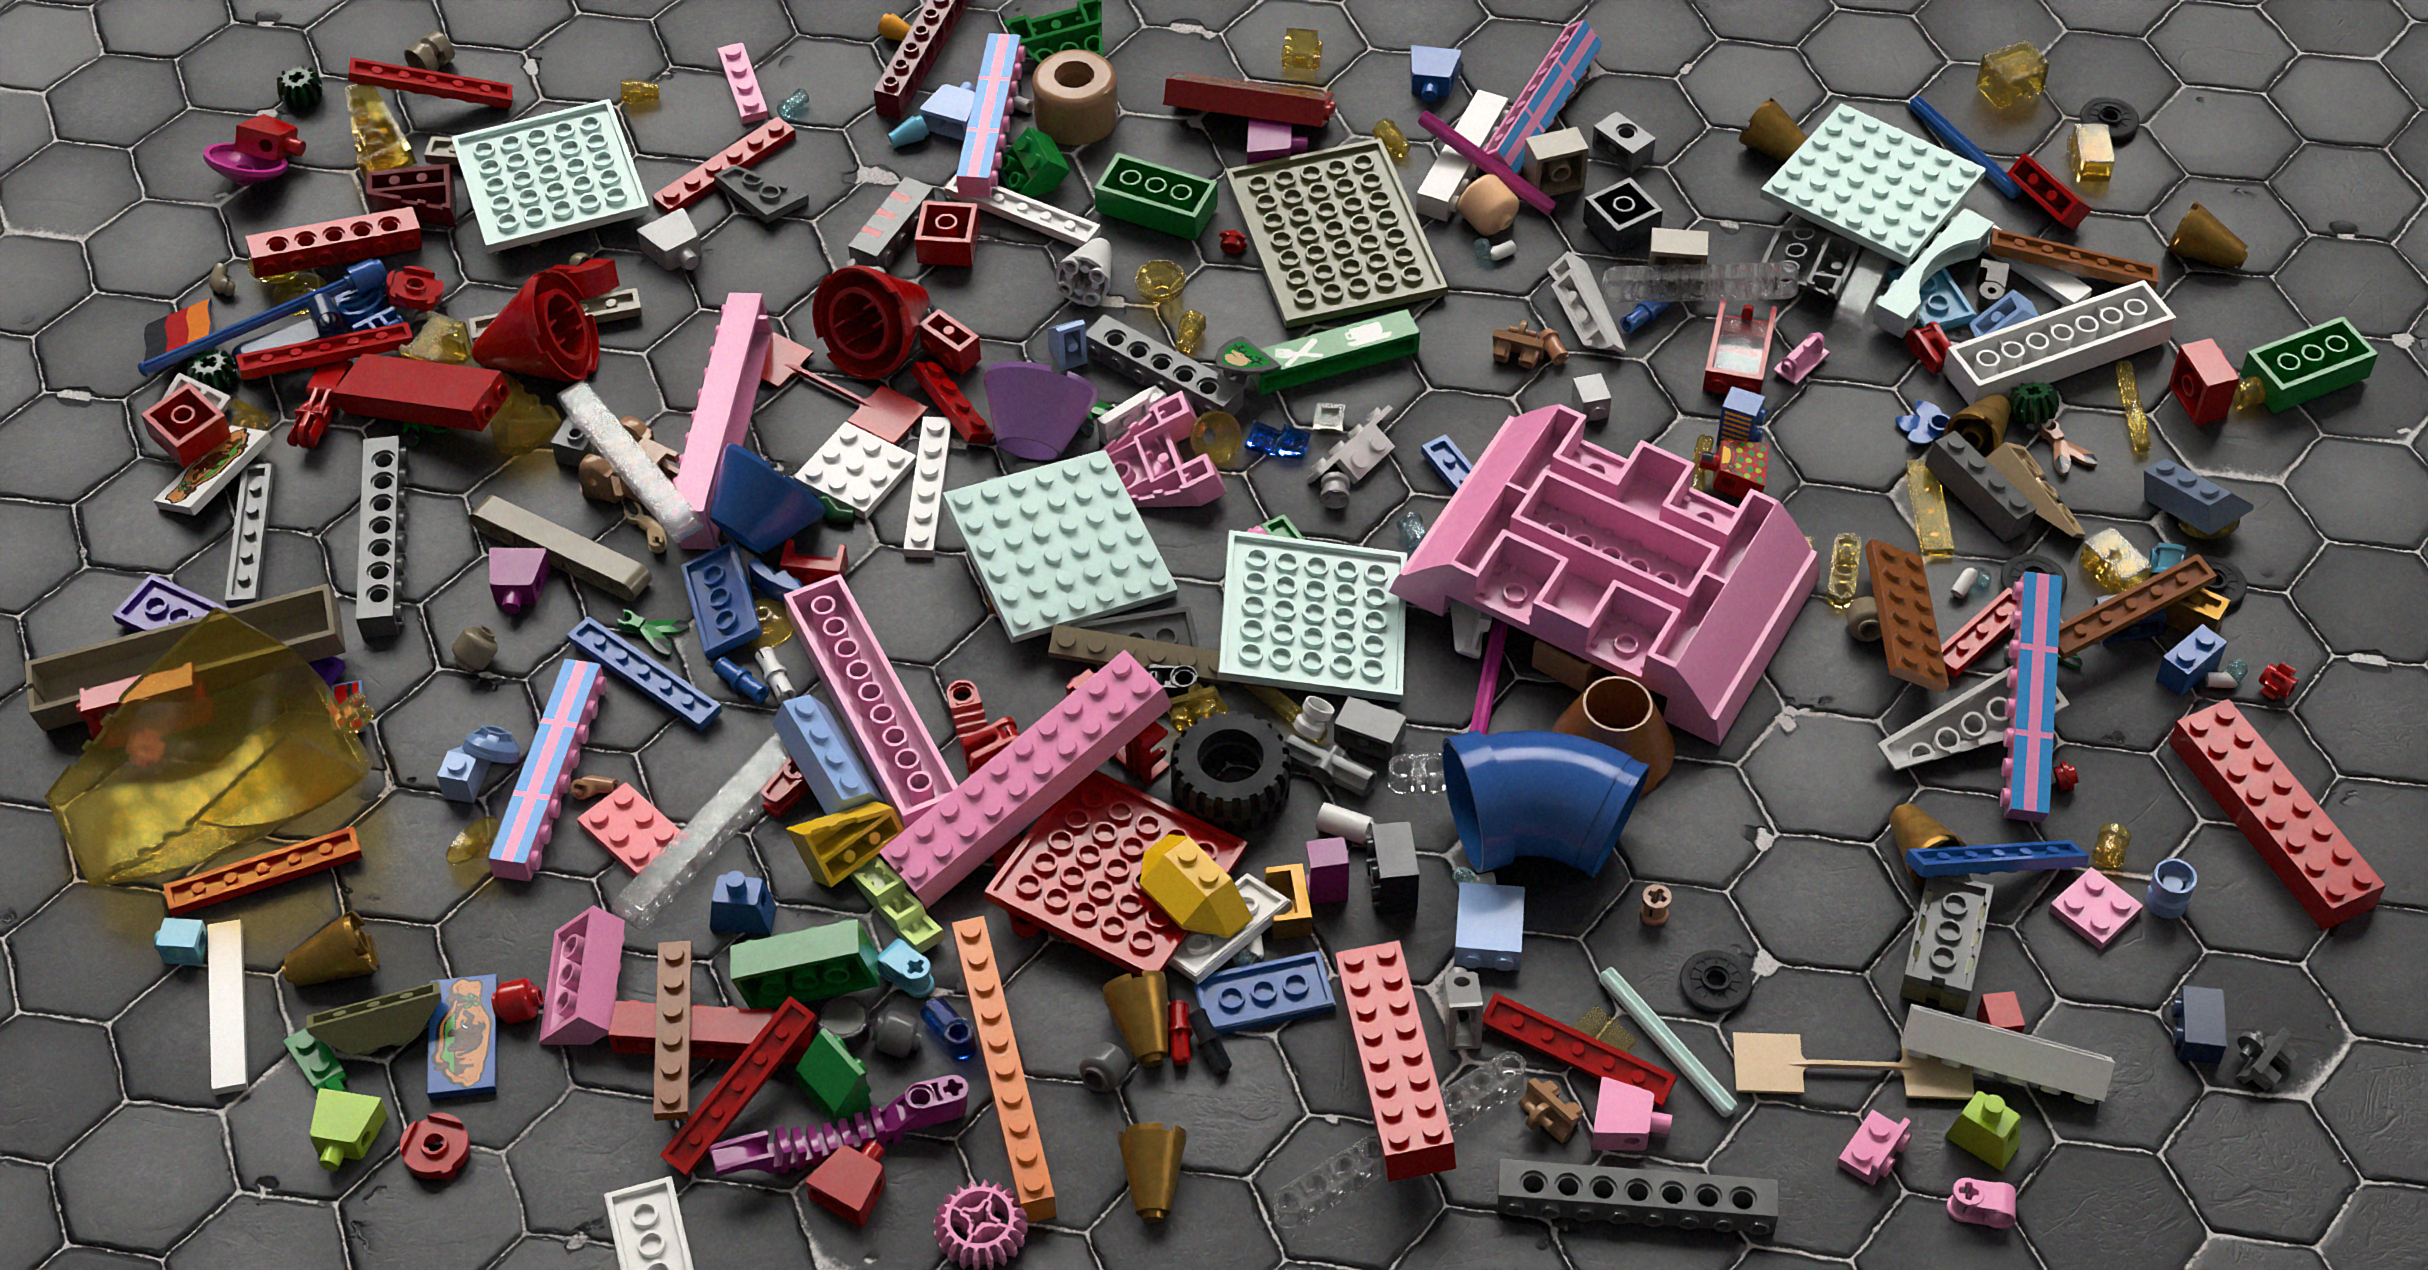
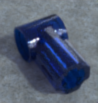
[920,997,977,1061]

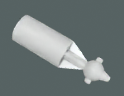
[1316,802,1376,845]

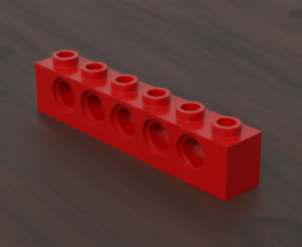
[245,206,422,279]

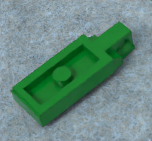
[283,1028,347,1093]

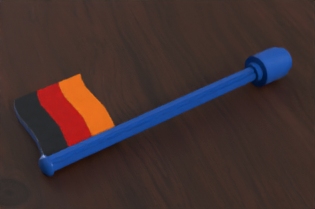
[138,259,388,377]

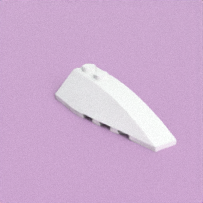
[1877,665,2069,771]

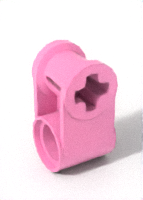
[1946,1178,2016,1229]

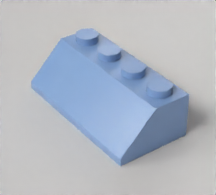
[772,694,886,815]

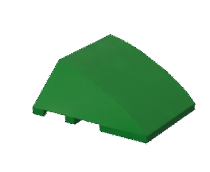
[1003,0,1103,65]

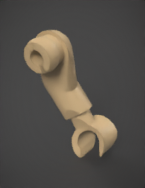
[624,502,667,553]

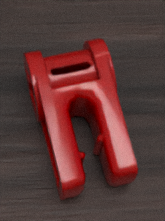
[1906,321,1952,375]
[961,717,1020,771]
[761,757,811,818]

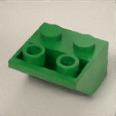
[997,126,1071,198]
[796,1028,871,1128]

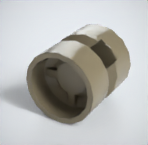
[404,30,455,72]

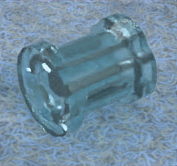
[1397,512,1428,552]

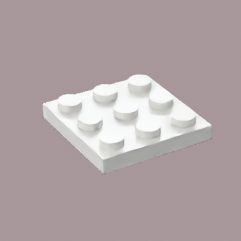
[794,422,917,520]

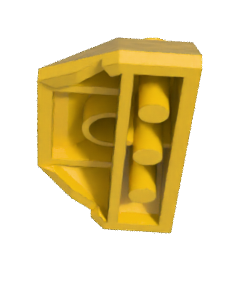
[1140,834,1253,939]

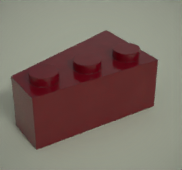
[366,164,456,227]

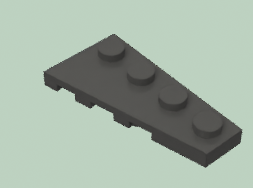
[1070,605,1199,648]

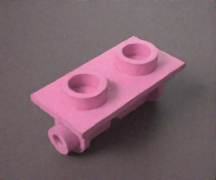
[1773,332,1830,385]

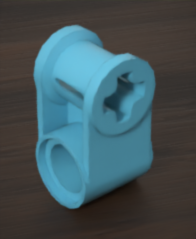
[2147,543,2186,576]
[878,938,935,998]

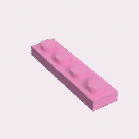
[717,43,769,124]

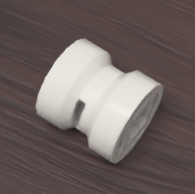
[1293,696,1334,739]

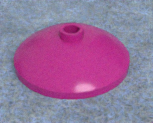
[203,142,288,186]

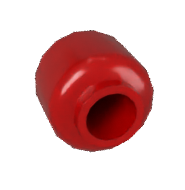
[491,978,544,1024]

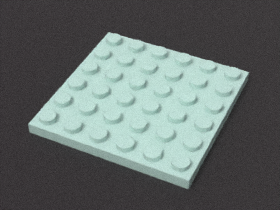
[451,99,650,253]
[1760,103,1986,266]
[941,450,1178,643]
[1217,530,1407,703]

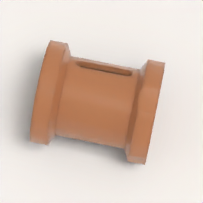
[1640,884,1672,926]

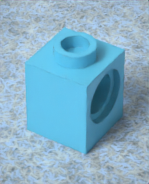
[154,918,208,965]

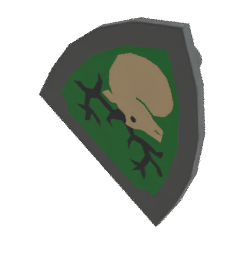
[1215,336,1282,386]

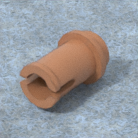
[1538,328,1569,365]

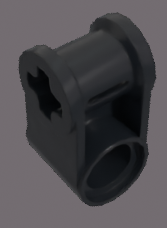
[1144,664,1200,706]

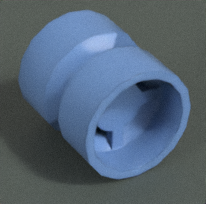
[2145,858,2197,919]

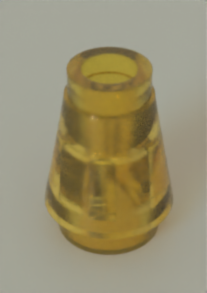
[621,78,659,104]
[1372,118,1411,157]
[1174,310,1207,354]

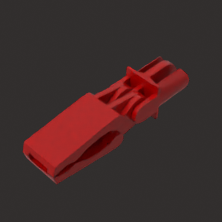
[287,360,354,449]

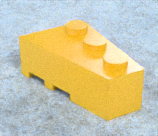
[786,801,904,887]

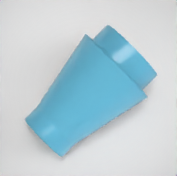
[887,115,929,149]

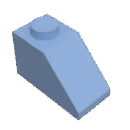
[1969,289,2039,338]
[1047,320,1087,371]
[437,746,492,803]

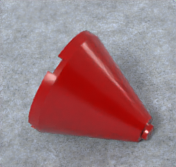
[812,265,930,379]
[472,269,600,383]

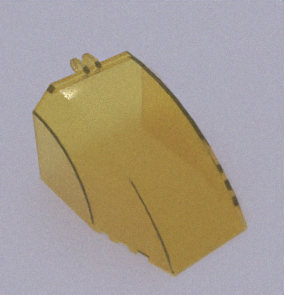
[44,606,375,887]

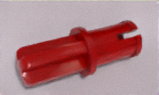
[1168,1000,1193,1066]

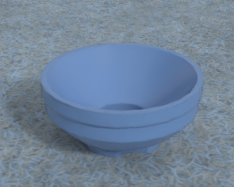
[462,725,520,763]

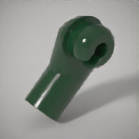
[817,494,855,523]

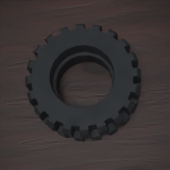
[1170,711,1291,833]

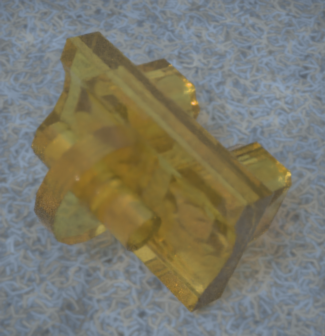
[1167,683,1229,733]

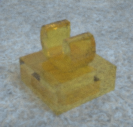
[230,397,272,429]

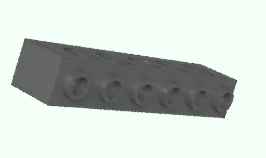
[1086,314,1243,426]

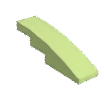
[849,856,946,954]

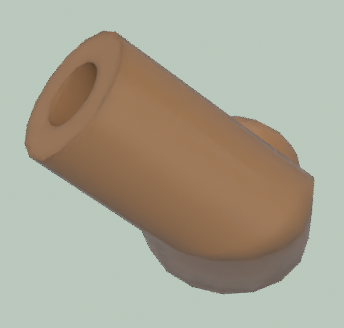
[570,775,619,800]

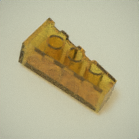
[344,83,417,181]

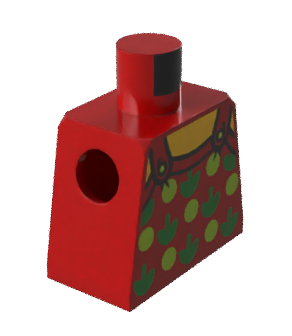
[1698,439,1769,500]

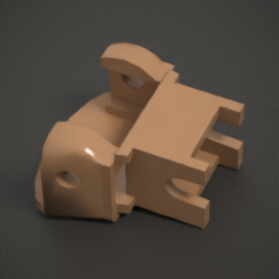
[578,416,680,510]

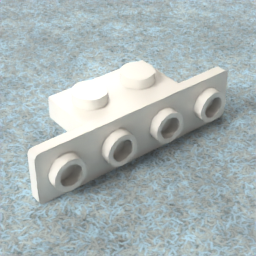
[1306,405,1395,484]

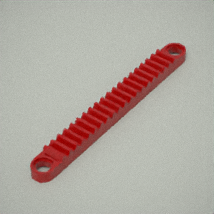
[947,680,1041,937]

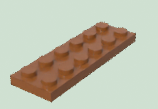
[1865,538,1949,693]

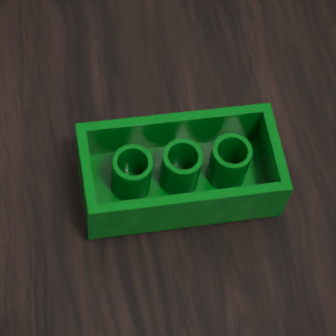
[1094,153,1218,241]
[2240,316,2378,413]
[730,919,879,1009]

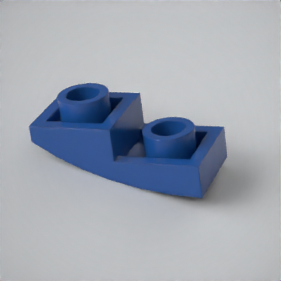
[748,557,803,605]

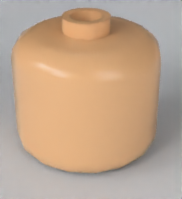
[1458,174,1519,236]

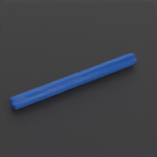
[1909,95,2023,199]

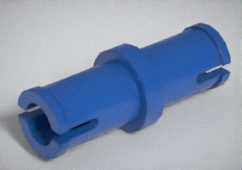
[1620,292,1672,333]
[713,657,770,704]

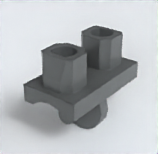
[2236,1027,2298,1090]

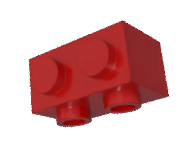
[919,309,981,375]

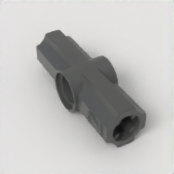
[1286,734,1377,797]

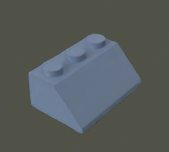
[2144,458,2254,535]

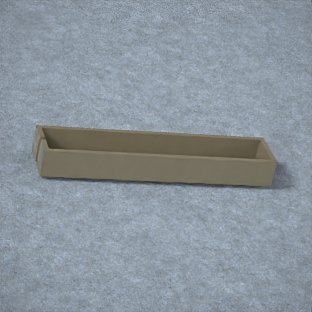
[25,584,346,731]

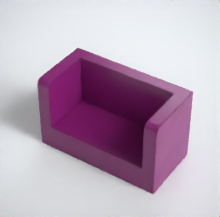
[1305,836,1350,905]

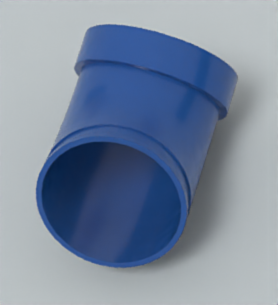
[1441,730,1651,878]

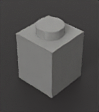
[1571,373,1611,422]

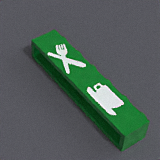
[1249,309,1420,396]

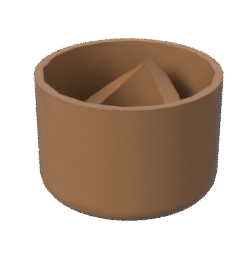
[1032,49,1118,145]

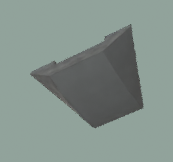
[1761,227,1863,302]

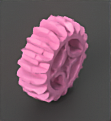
[934,1179,1028,1270]

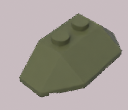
[306,981,442,1055]

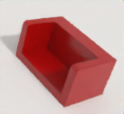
[780,539,849,587]

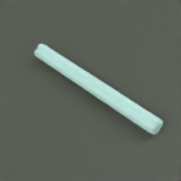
[1599,967,1738,1118]

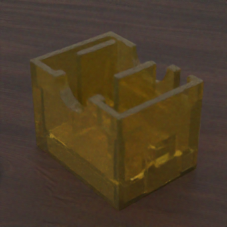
[1976,39,2050,109]
[398,311,472,365]

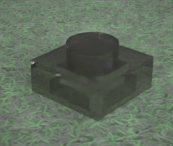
[1313,403,1345,434]

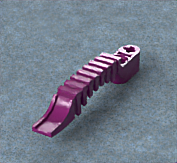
[709,1075,969,1177]

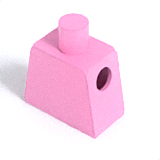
[1591,1077,1672,1151]

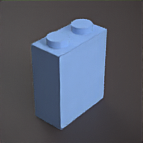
[1454,882,1525,971]

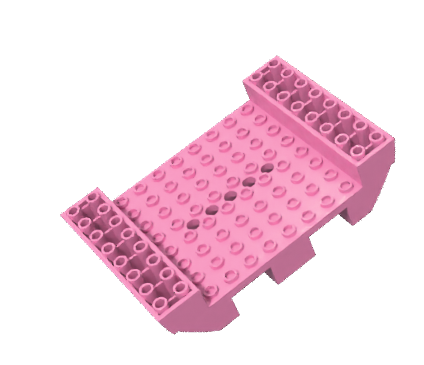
[1389,404,1819,746]

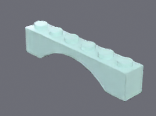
[1873,209,1994,338]

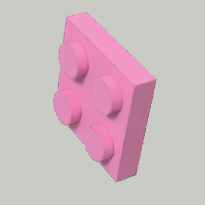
[2049,867,2143,950]

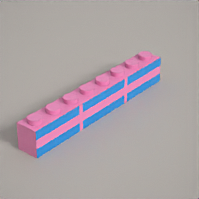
[1483,20,1602,175]
[956,33,1026,198]
[2000,571,2062,823]
[488,659,607,882]

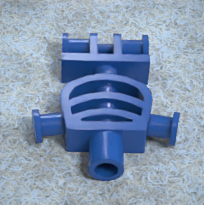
[334,280,404,332]

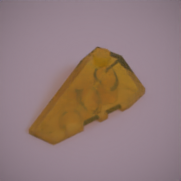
[490,372,562,456]

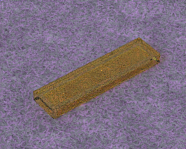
[1905,459,1954,556]

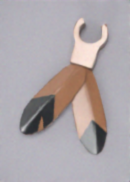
[2039,420,2098,475]

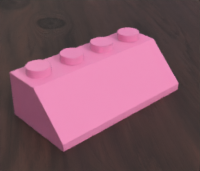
[539,905,625,1045]

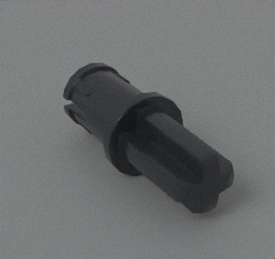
[1186,1008,1232,1075]

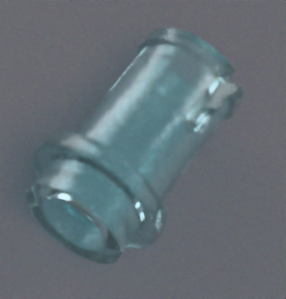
[777,88,809,119]

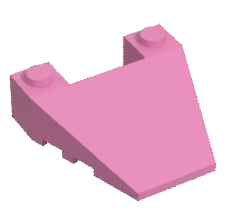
[1100,390,1227,507]

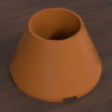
[1551,676,1675,795]

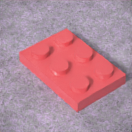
[577,782,688,880]

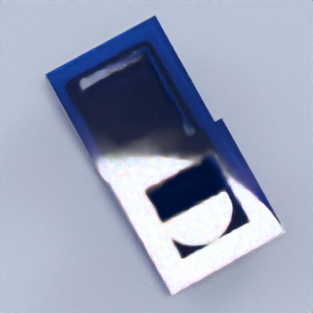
[1244,420,1311,458]

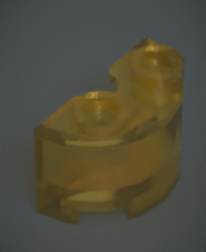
[1281,28,1323,70]

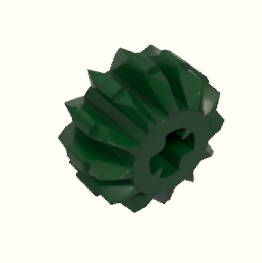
[276,65,323,109]
[187,348,237,392]
[2008,381,2059,425]

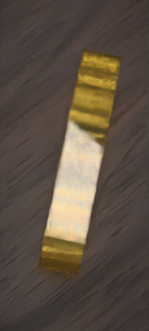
[1826,532,1861,608]

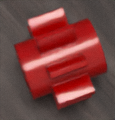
[2258,662,2299,701]

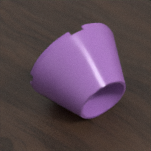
[983,361,1099,461]

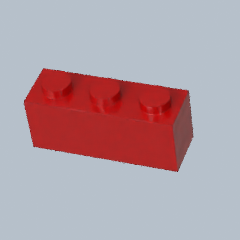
[2006,152,2093,230]

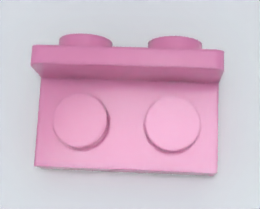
[1837,1110,1912,1186]

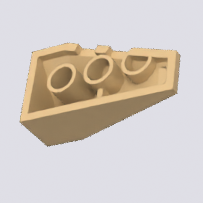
[1985,442,2086,538]

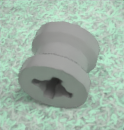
[1320,472,1350,509]

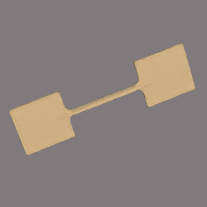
[1733,1032,1974,1100]

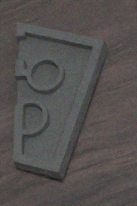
[714,165,809,224]

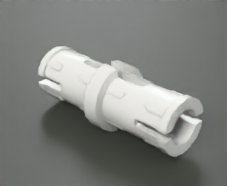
[755,647,796,704]

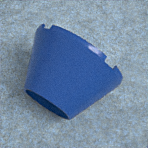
[709,443,826,555]

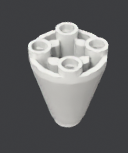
[1056,238,1112,307]

